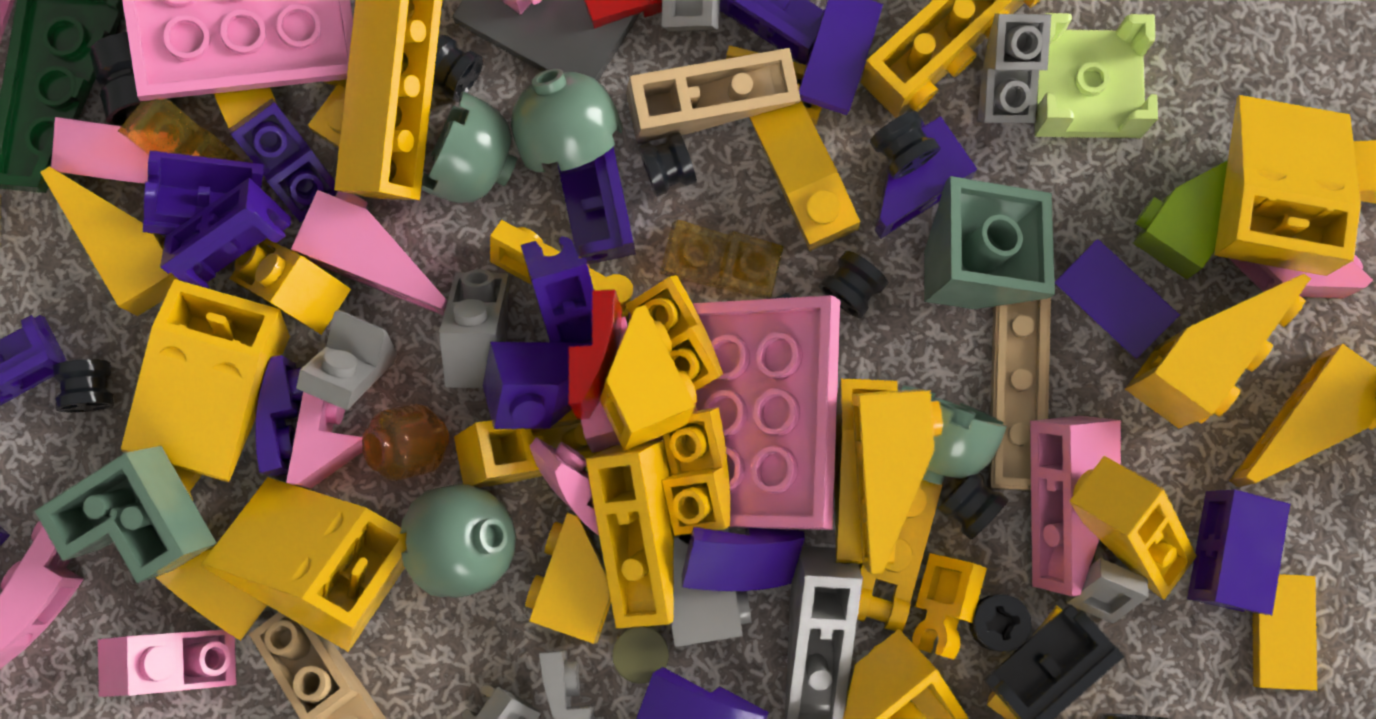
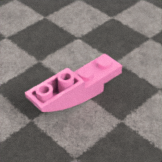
[0,520,84,669]

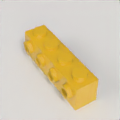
[334,0,442,200]
[860,0,1040,118]

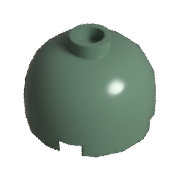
[510,68,623,172]
[421,91,517,203]
[901,385,1007,485]
[400,484,517,598]

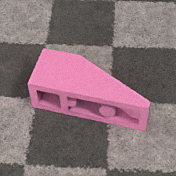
[291,190,447,316]
[1030,416,1121,597]

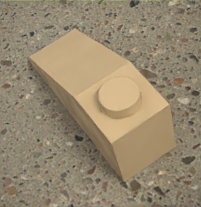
[626,48,801,143]

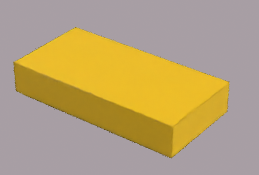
[1252,574,1317,691]

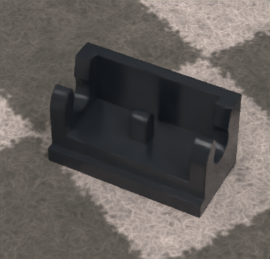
[983,604,1125,719]

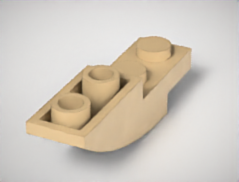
[249,612,386,719]

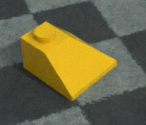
[843,629,969,719]

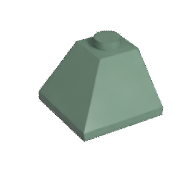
[924,176,1055,309]

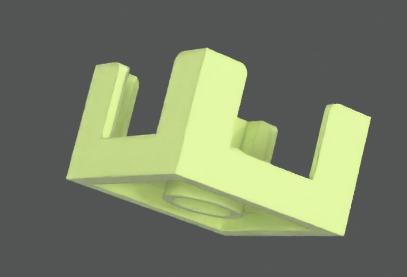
[1034,13,1158,138]

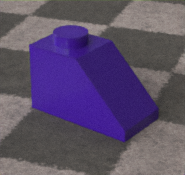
[875,116,977,239]
[482,342,592,429]

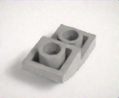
[977,13,1052,123]
[539,650,604,719]

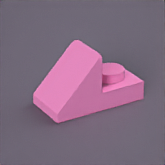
[286,392,373,489]

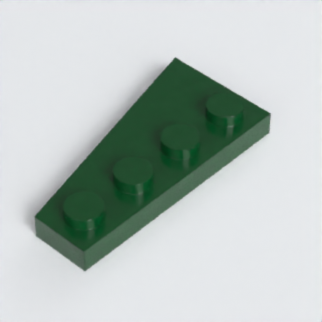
[0,0,124,193]

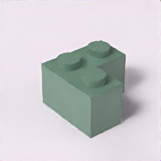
[35,446,217,584]

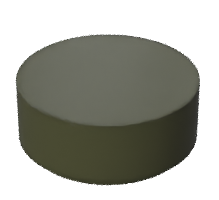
[613,626,669,684]

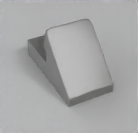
[296,310,397,410]

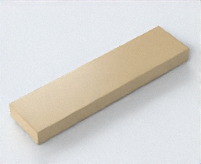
[988,298,1051,491]

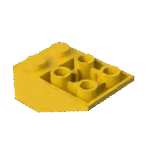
[1214,95,1361,276]
[1125,274,1311,429]
[121,279,290,482]
[201,477,408,652]

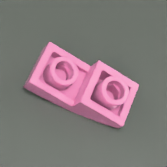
[51,117,175,184]
[530,437,599,536]

